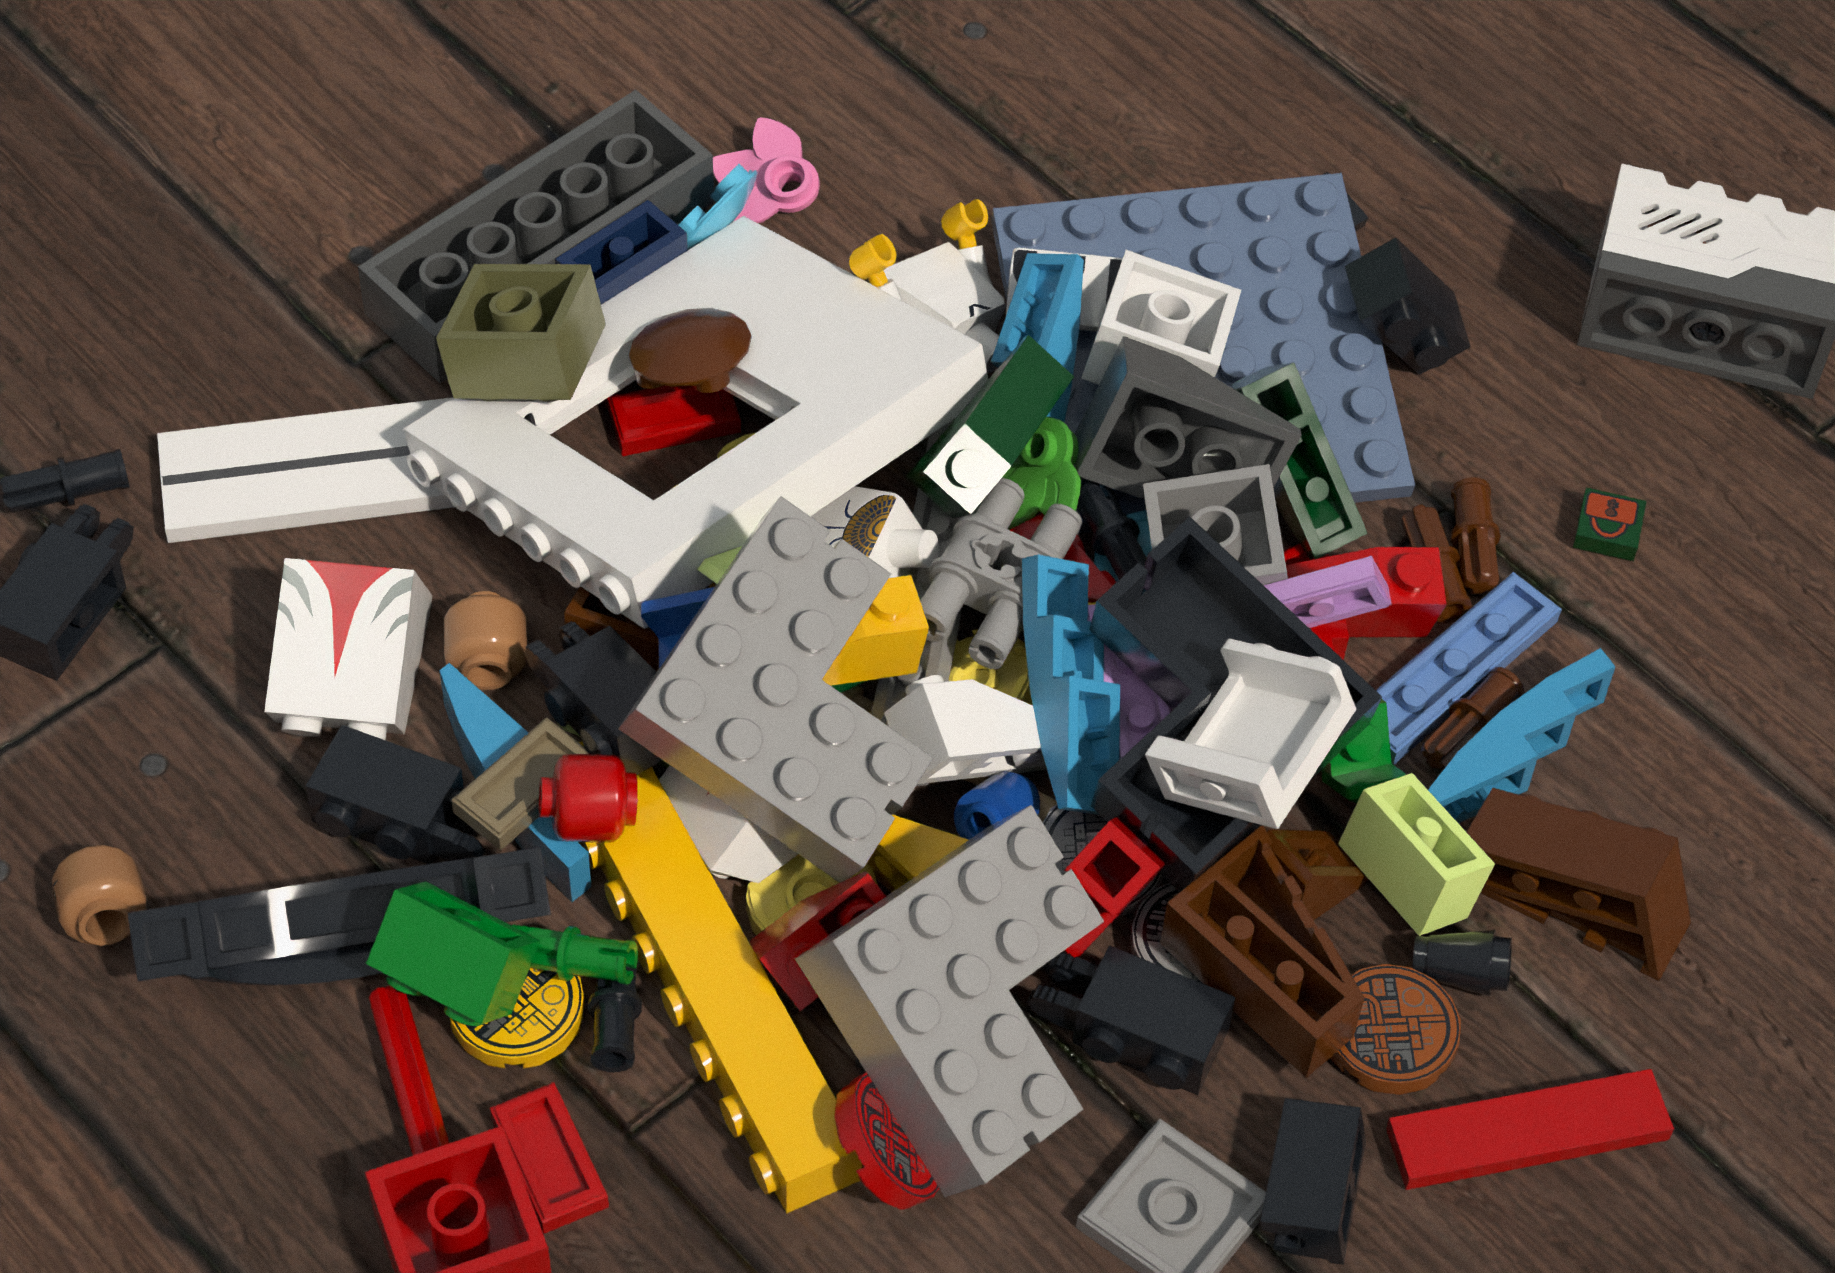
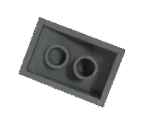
[1075,336,1301,500]

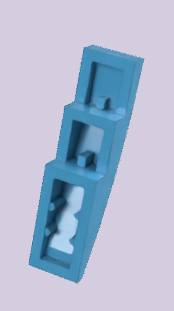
[991,253,1084,422]
[1022,554,1120,815]
[1428,648,1616,824]
[439,663,592,902]

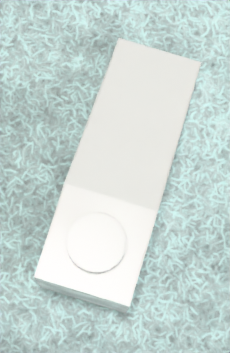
[884,675,1047,784]

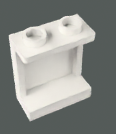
[1145,639,1356,829]

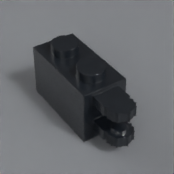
[0,503,134,681]
[524,621,662,775]
[305,725,485,864]
[1027,945,1236,1095]

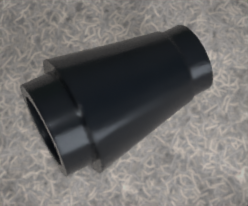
[1413,929,1512,997]

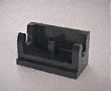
[1260,1098,1366,1265]

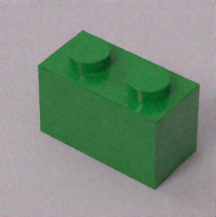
[366,882,540,1026]

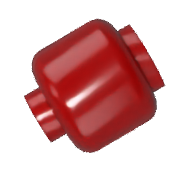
[538,754,638,843]

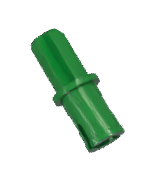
[511,925,638,985]

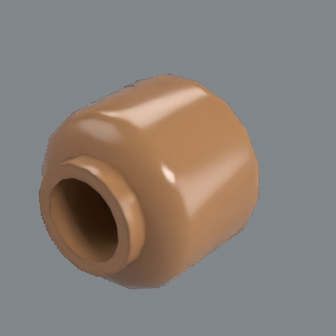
[444,591,527,690]
[52,845,146,946]

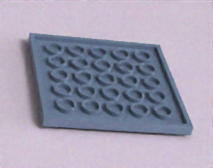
[991,173,1415,534]

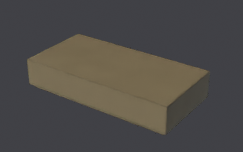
[451,717,589,851]

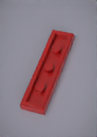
[1386,1069,1674,1190]

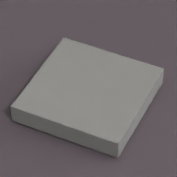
[1076,1119,1266,1273]

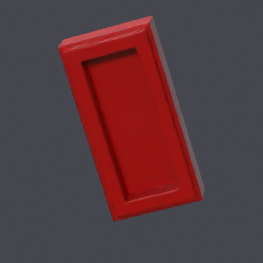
[608,385,741,457]
[490,1082,609,1234]

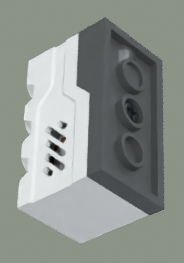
[1577,164,1835,399]

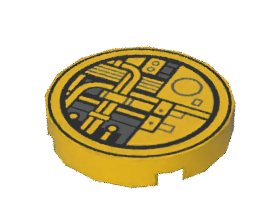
[450,968,585,1068]

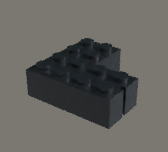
[1089,516,1382,892]

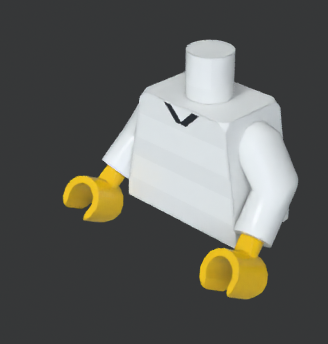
[849,199,1006,373]

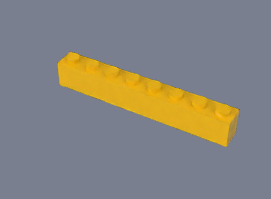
[578,742,862,1214]

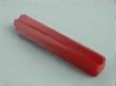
[369,985,449,1155]

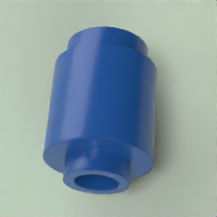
[954,771,1040,840]

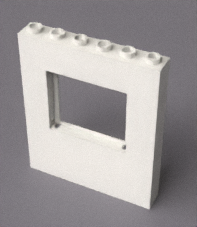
[403,216,988,629]

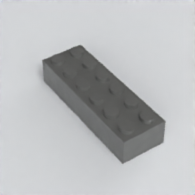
[358,90,714,383]

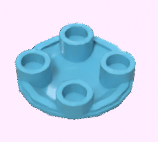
[679,164,758,250]

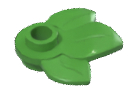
[1003,417,1081,530]

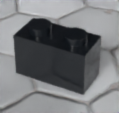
[1344,237,1471,375]

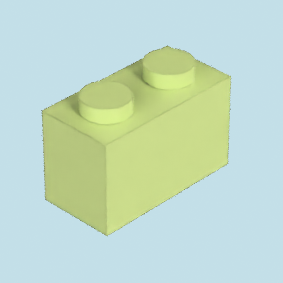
[1338,773,1495,936]

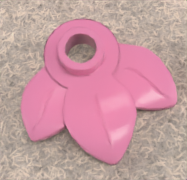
[713,117,820,223]

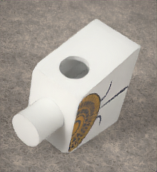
[810,486,939,578]

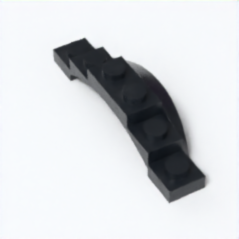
[127,847,551,985]

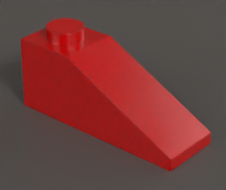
[1286,547,1447,637]

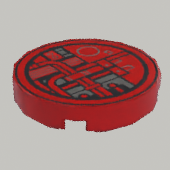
[834,1073,940,1210]

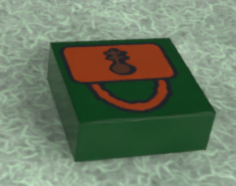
[1573,487,1647,561]

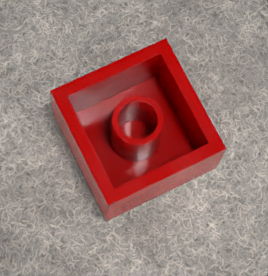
[365,1125,551,1273]

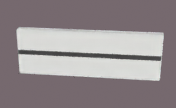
[157,397,531,543]

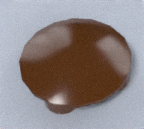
[629,308,752,393]

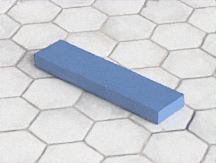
[1376,572,1561,765]

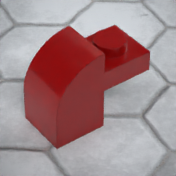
[1064,817,1166,957]

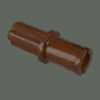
[1450,477,1501,595]
[1402,504,1472,623]
[1421,667,1525,771]

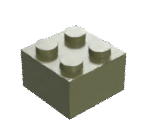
[436,264,606,402]

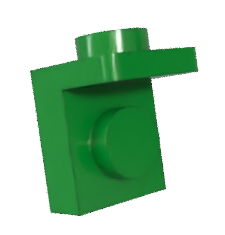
[1321,699,1406,803]

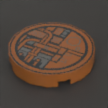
[1331,964,1461,1095]

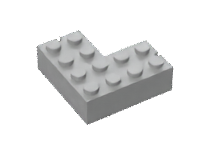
[618,496,933,882]
[795,805,1104,1197]

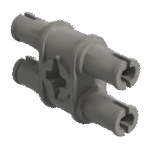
[920,477,1082,669]

